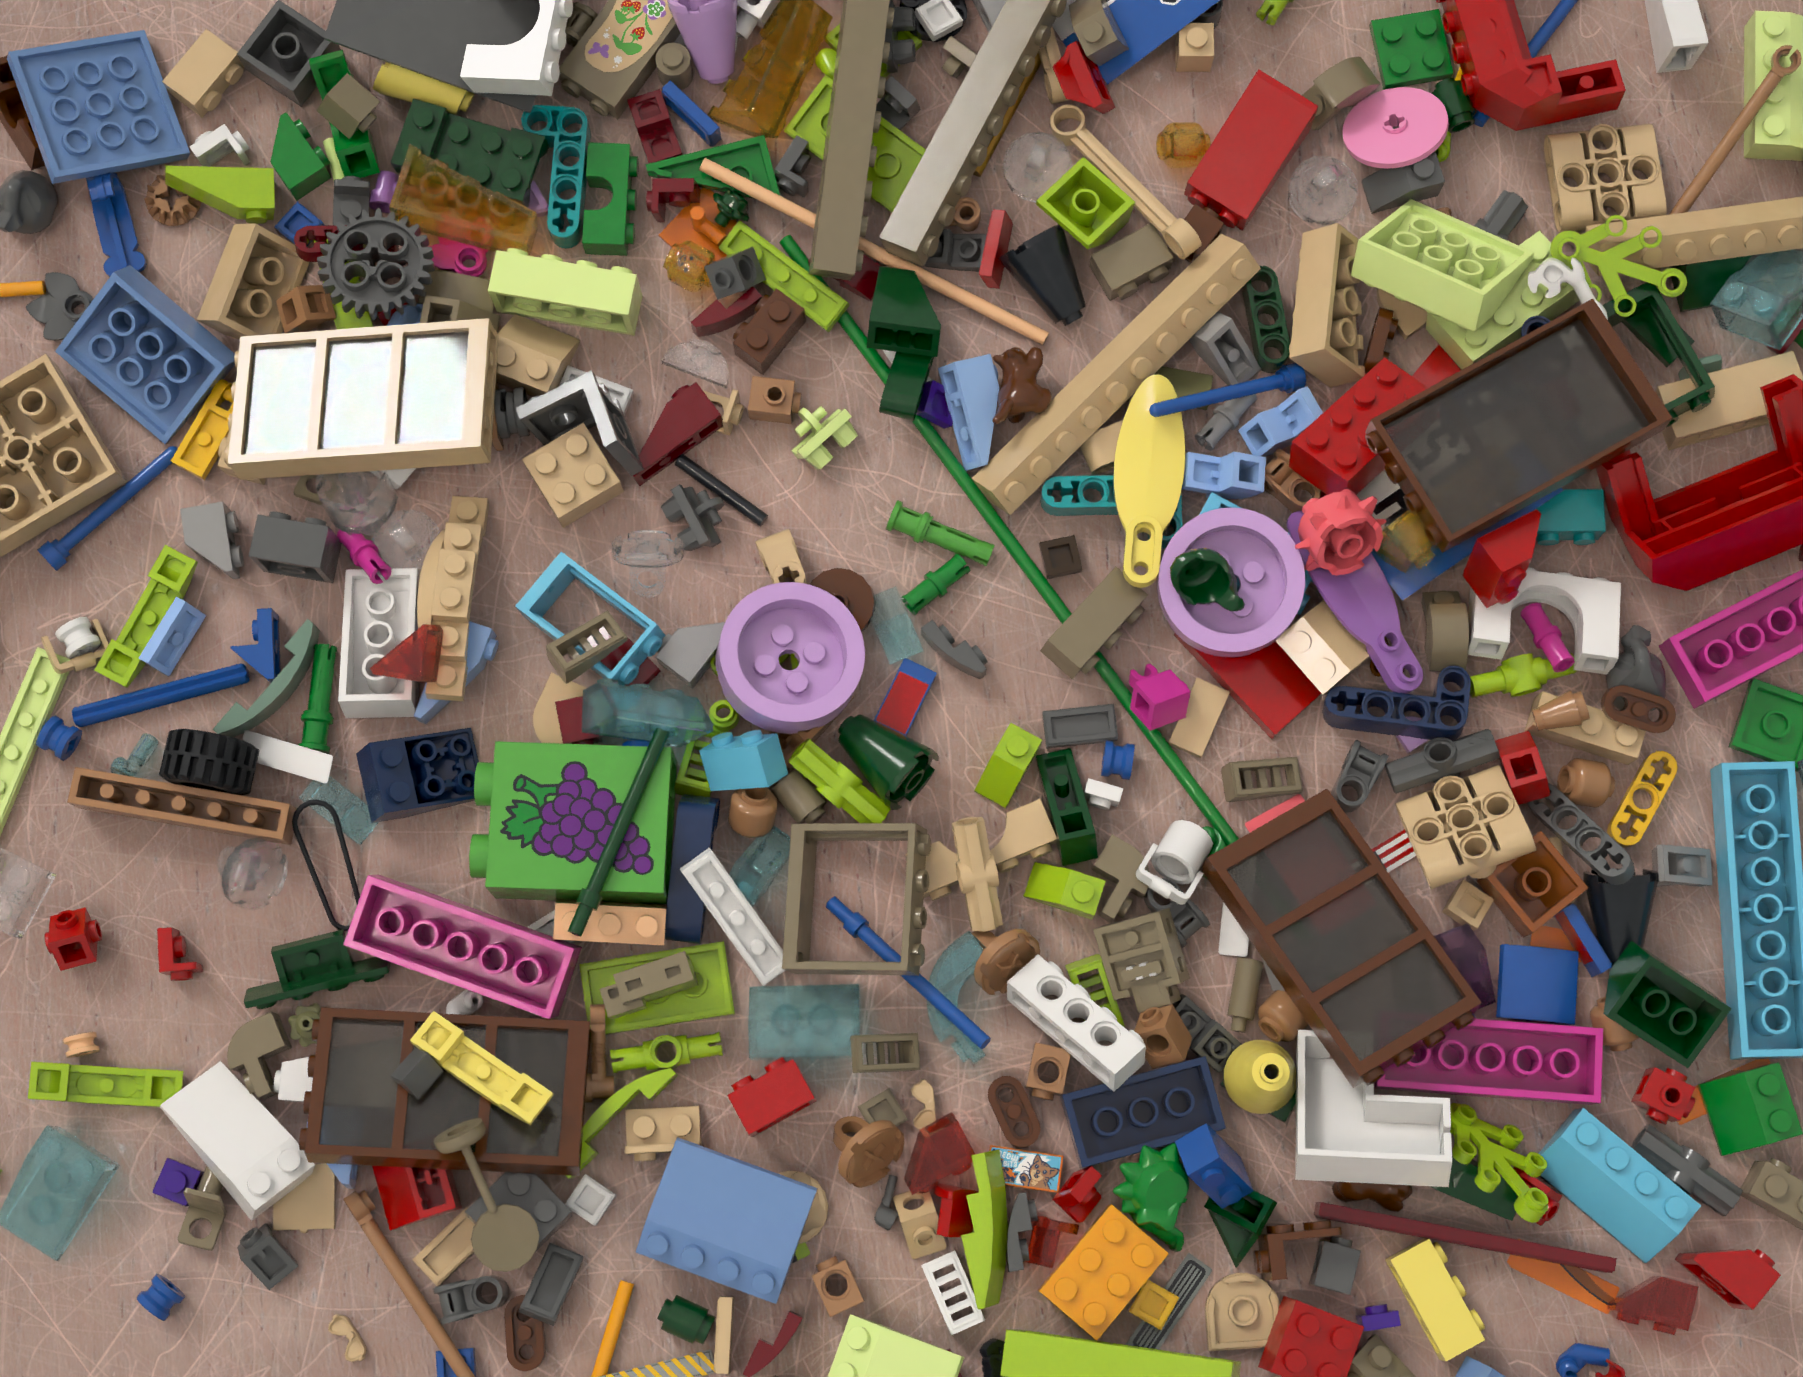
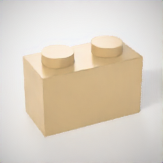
[162,29,244,118]

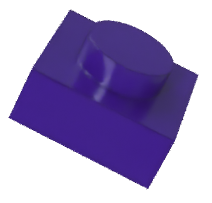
[917,380,953,429]
[152,1158,204,1206]
[1356,1304,1401,1332]

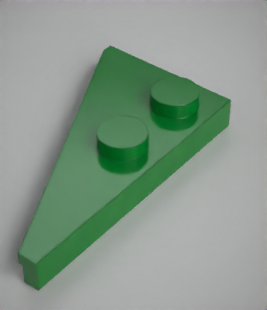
[645,135,780,199]

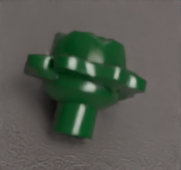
[713,190,749,227]

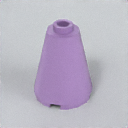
[667,0,737,84]

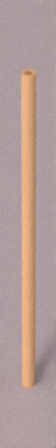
[699,158,1049,345]

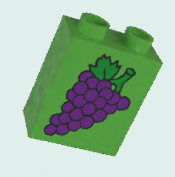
[469,741,677,904]

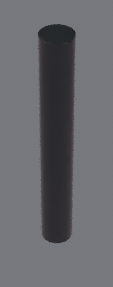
[675,454,768,527]

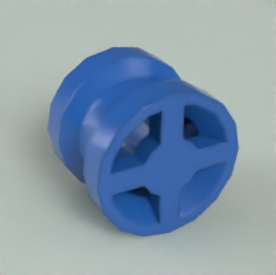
[36,715,82,761]
[1101,740,1135,780]
[136,1274,185,1321]

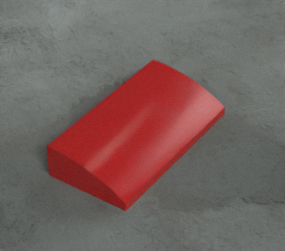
[1174,633,1322,739]

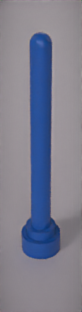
[1149,363,1306,417]
[37,446,178,571]

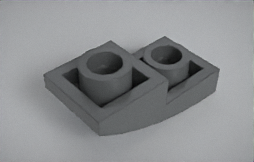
[914,229,987,272]
[921,619,988,679]
[1173,994,1242,1073]
[1006,1192,1038,1272]

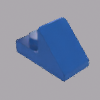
[230,608,281,682]

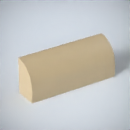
[1656,351,1803,450]

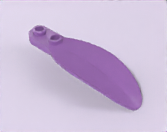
[1287,511,1423,694]

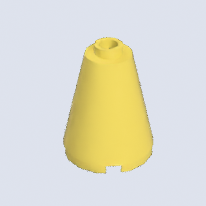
[373,62,475,115]
[1224,1040,1296,1114]

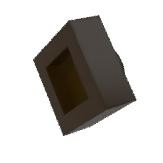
[1039,535,1082,579]

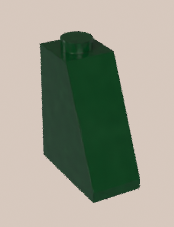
[867,266,941,357]

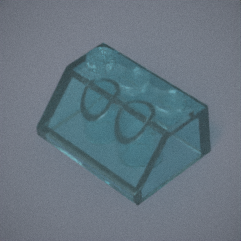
[582,678,713,747]
[748,984,860,1061]

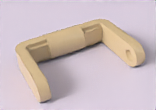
[41,619,109,674]

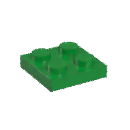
[1369,9,1453,90]
[1728,678,1803,772]

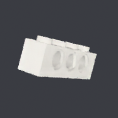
[1007,954,1146,1092]

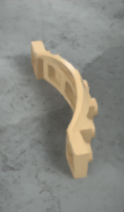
[417,496,489,701]

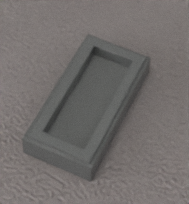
[1042,704,1118,749]
[519,1243,584,1326]

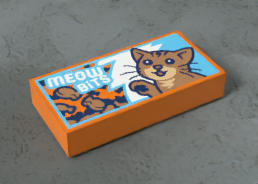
[989,1145,1064,1193]

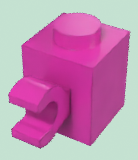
[1129,664,1191,731]

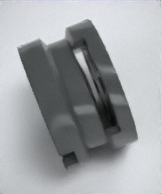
[494,387,530,439]

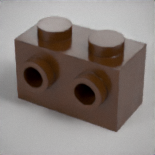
[733,288,806,375]

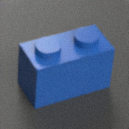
[1175,1123,1254,1209]

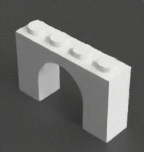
[460,0,573,96]
[1468,567,1621,675]

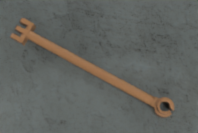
[1655,45,1802,271]
[343,1190,475,1377]

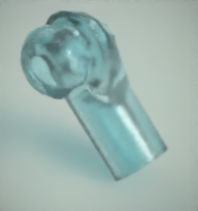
[110,733,159,777]

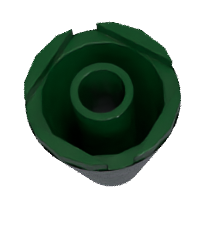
[838,714,939,810]

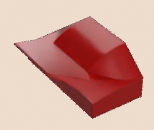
[1052,41,1116,114]

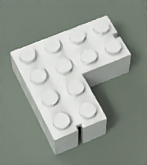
[1295,1030,1452,1187]

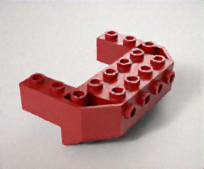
[1436,0,1626,131]

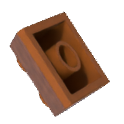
[1477,831,1588,938]

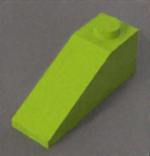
[165,165,275,224]

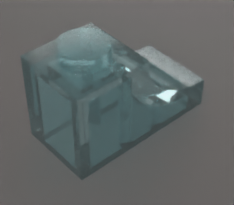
[729,826,790,908]

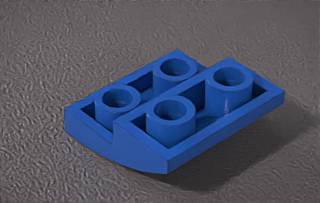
[1496,944,1579,1025]

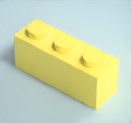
[1385,1239,1485,1361]

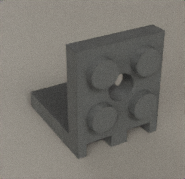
[515,370,644,476]

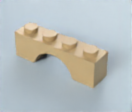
[906,799,1057,901]

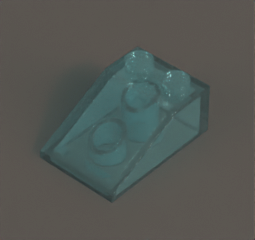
[1710,249,1803,350]
[0,1125,120,1261]

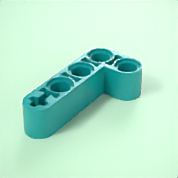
[521,105,591,249]
[1040,475,1183,549]

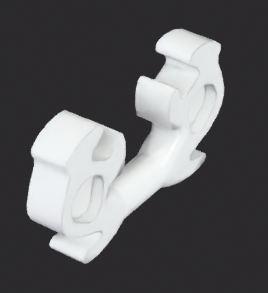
[1528,258,1608,351]

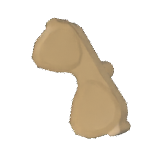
[910,1079,936,1132]
[328,1314,367,1362]

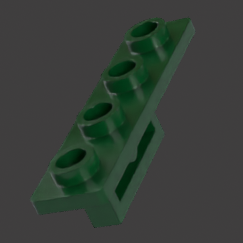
[244,929,391,1009]

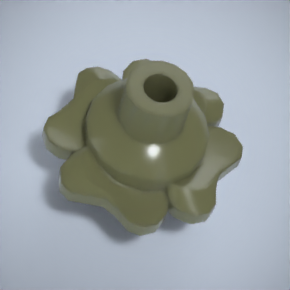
[288,1003,321,1047]

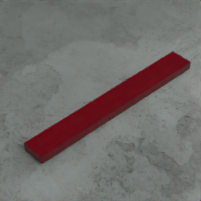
[1314,1202,1617,1273]

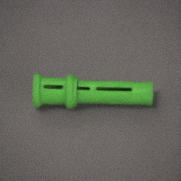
[886,500,995,566]

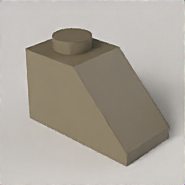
[1069,0,1129,66]

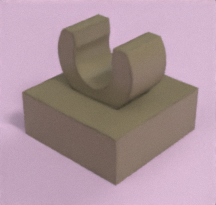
[942,36,977,78]

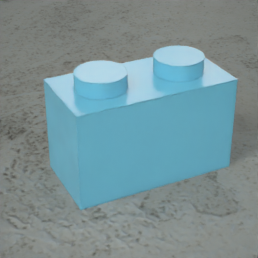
[699,730,788,791]

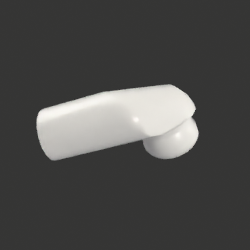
[446,989,483,1015]

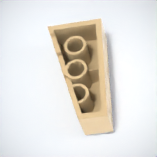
[1289,223,1365,387]

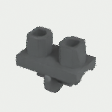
[884,0,916,73]
[661,484,725,551]

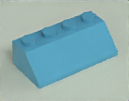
[1539,1108,1701,1263]

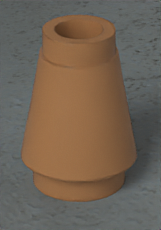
[1532,690,1590,731]

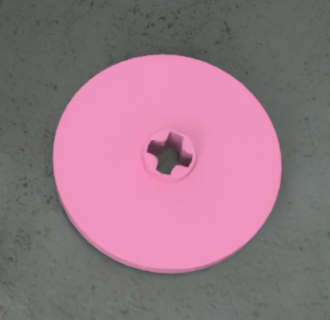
[1342,87,1449,169]

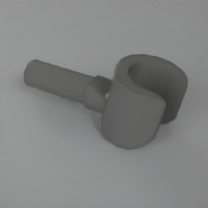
[874,1175,898,1230]

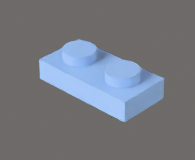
[139,597,206,677]

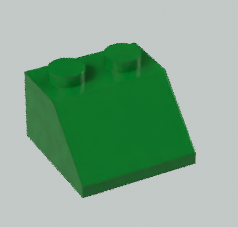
[1698,1062,1803,1156]

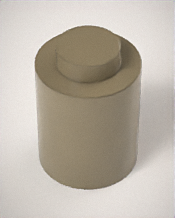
[655,43,693,90]
[771,770,827,824]

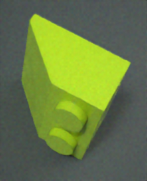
[1035,157,1135,249]

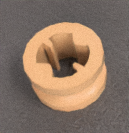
[63,1032,100,1058]

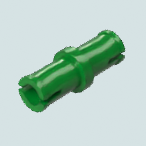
[901,554,970,615]

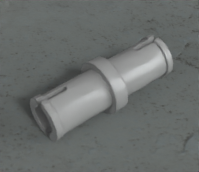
[1195,394,1257,451]

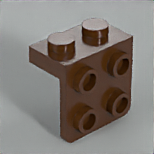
[1253,1220,1342,1281]

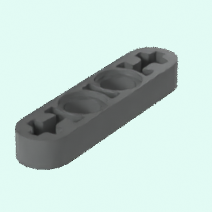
[1527,783,1635,885]

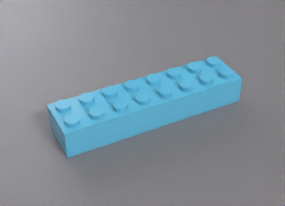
[1710,761,1803,1060]

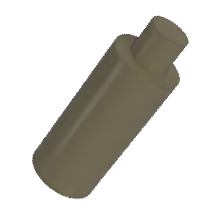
[1227,957,1264,1033]

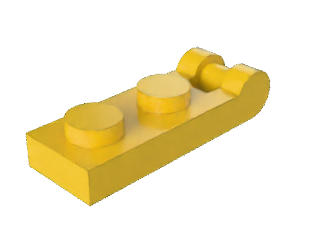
[171,379,234,481]

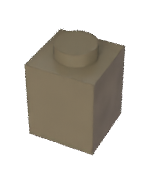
[317,73,380,139]

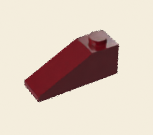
[632,382,723,487]

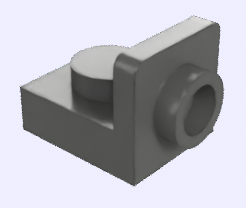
[876,76,921,131]
[774,135,811,198]
[333,176,370,225]
[237,1223,298,1290]

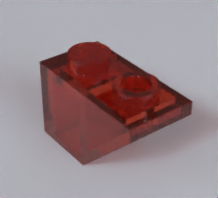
[904,1112,975,1195]
[1607,1276,1699,1336]

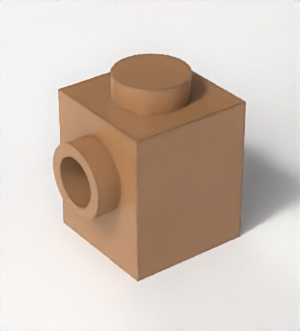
[748,376,802,424]

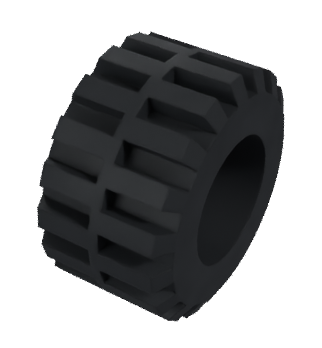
[159,729,260,796]

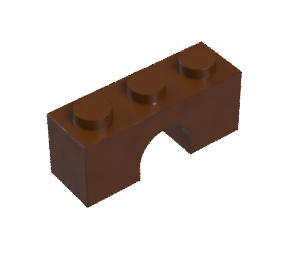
[0,55,45,171]

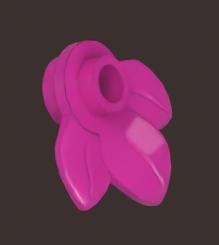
[429,218,493,277]

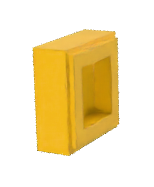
[1128,1280,1179,1330]

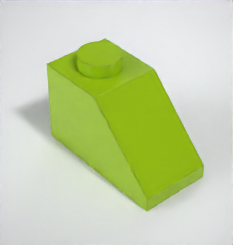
[974,722,1042,809]
[1023,862,1106,920]

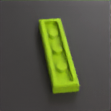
[718,220,850,333]

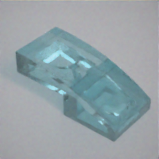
[871,586,923,665]
[299,776,379,845]

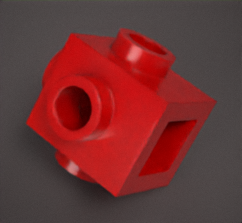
[45,907,102,971]
[1631,1067,1696,1125]

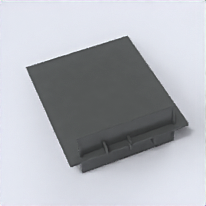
[324,0,540,113]

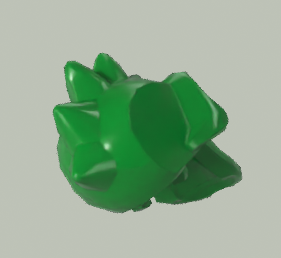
[1113,1143,1189,1252]

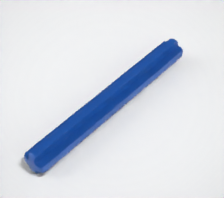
[72,663,249,727]

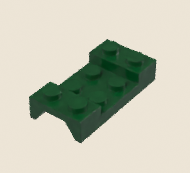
[390,99,550,210]

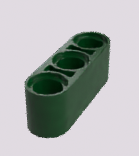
[1242,266,1290,373]
[879,352,934,421]

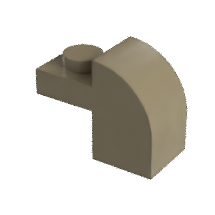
[1302,57,1380,130]
[1421,591,1469,671]
[1092,834,1149,923]
[227,1012,292,1099]

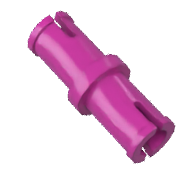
[337,523,392,584]
[1520,602,1575,672]

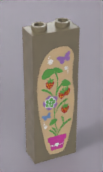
[559,0,680,120]

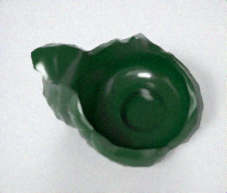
[1170,548,1245,611]

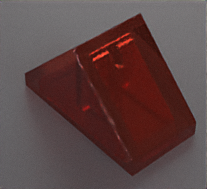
[370,624,444,682]

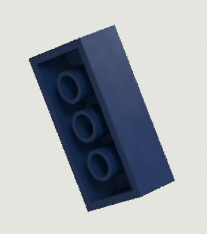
[1060,1056,1226,1168]

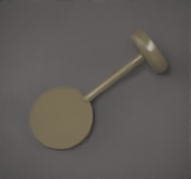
[433,1118,539,1272]

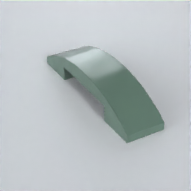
[212,619,320,737]

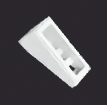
[921,1250,985,1335]

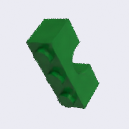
[582,142,639,256]

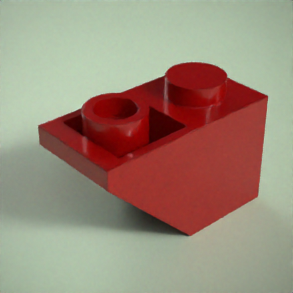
[1495,731,1550,805]

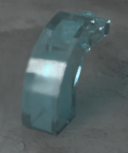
[926,931,986,1065]

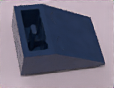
[356,728,479,823]

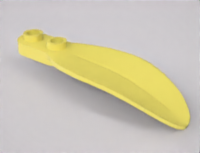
[1113,374,1185,588]

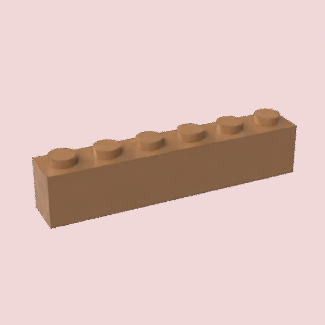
[67,767,297,845]

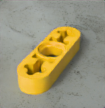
[1607,751,1678,848]

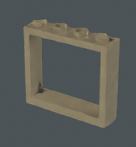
[782,823,931,976]

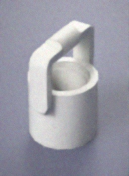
[1136,820,1213,905]

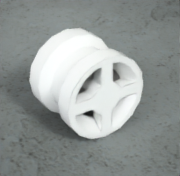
[55,617,101,659]

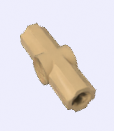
[952,817,1003,932]

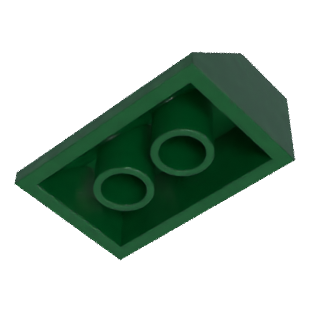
[1603,940,1731,1068]

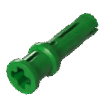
[298,644,338,754]

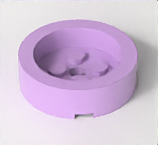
[1157,508,1305,657]
[716,582,865,734]

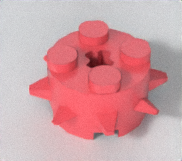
[1295,489,1387,576]

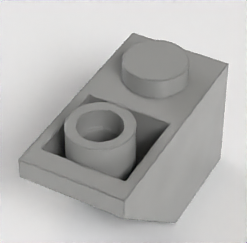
[180,502,244,579]

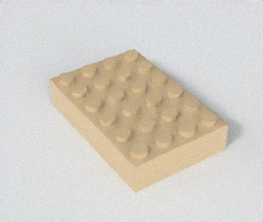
[0,354,127,557]

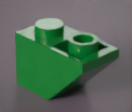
[270,112,331,201]

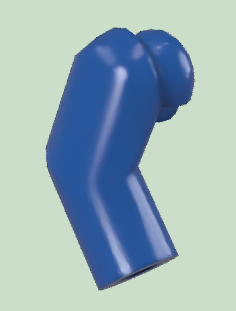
[1556,1343,1610,1377]

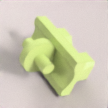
[791,406,858,469]

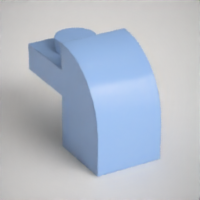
[1238,386,1323,457]
[1182,452,1266,499]

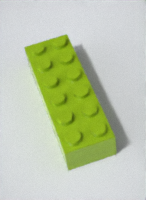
[1000,1329,1241,1377]

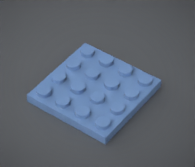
[7,30,190,184]

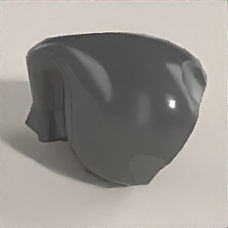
[0,170,58,234]
[1606,625,1666,711]

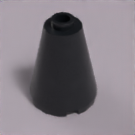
[999,224,1086,326]
[1583,868,1658,966]

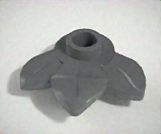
[26,272,94,341]

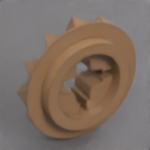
[144,175,201,226]

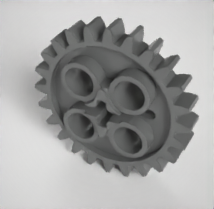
[317,208,435,321]

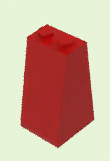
[1184,69,1319,231]

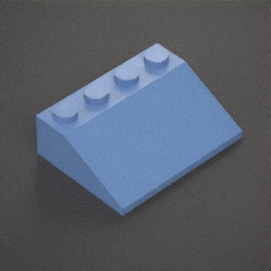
[55,265,235,444]
[636,1137,818,1304]

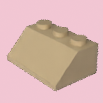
[197,223,309,340]

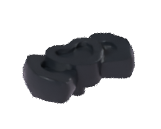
[979,1338,1005,1377]

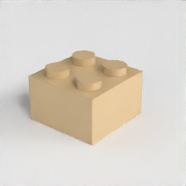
[522,422,624,528]

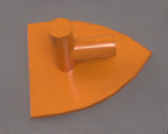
[658,188,737,264]

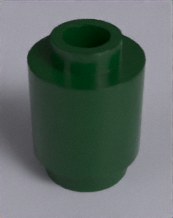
[1431,78,1475,133]
[657,1295,716,1344]

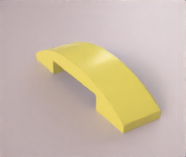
[410,1011,553,1125]

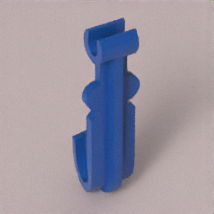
[86,172,147,277]

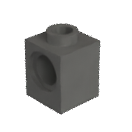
[704,247,766,300]
[1309,1236,1361,1295]

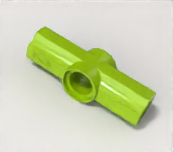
[788,738,891,823]

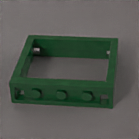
[1524,282,1715,460]

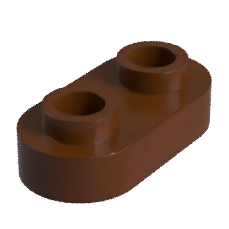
[1363,307,1398,375]
[1601,685,1676,733]
[988,1076,1040,1148]
[504,1295,546,1371]

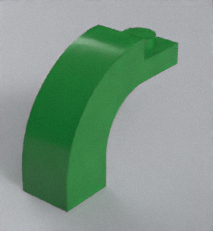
[309,49,380,178]

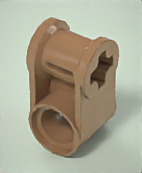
[1264,448,1321,513]

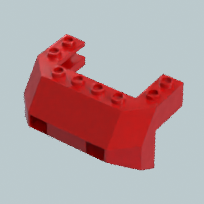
[1592,374,1803,591]

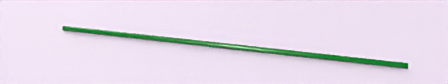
[779,235,1340,982]

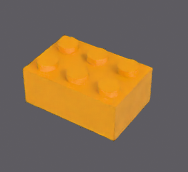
[1037,1204,1169,1341]

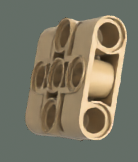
[1544,124,1667,233]
[1395,765,1536,889]

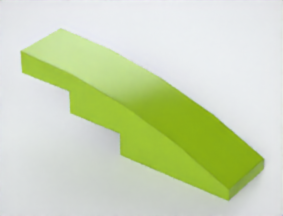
[961,1149,1008,1310]

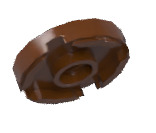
[810,568,876,632]

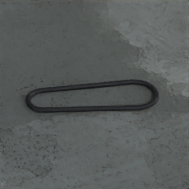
[292,799,360,931]

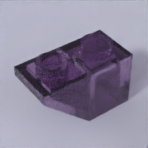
[1434,923,1496,1009]

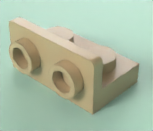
[625,1106,702,1161]

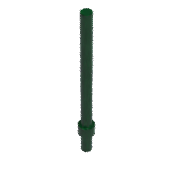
[568,728,670,937]

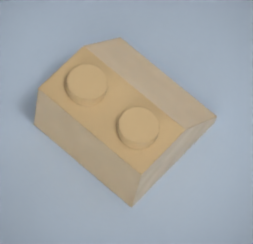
[496,314,580,397]
[1276,600,1370,695]

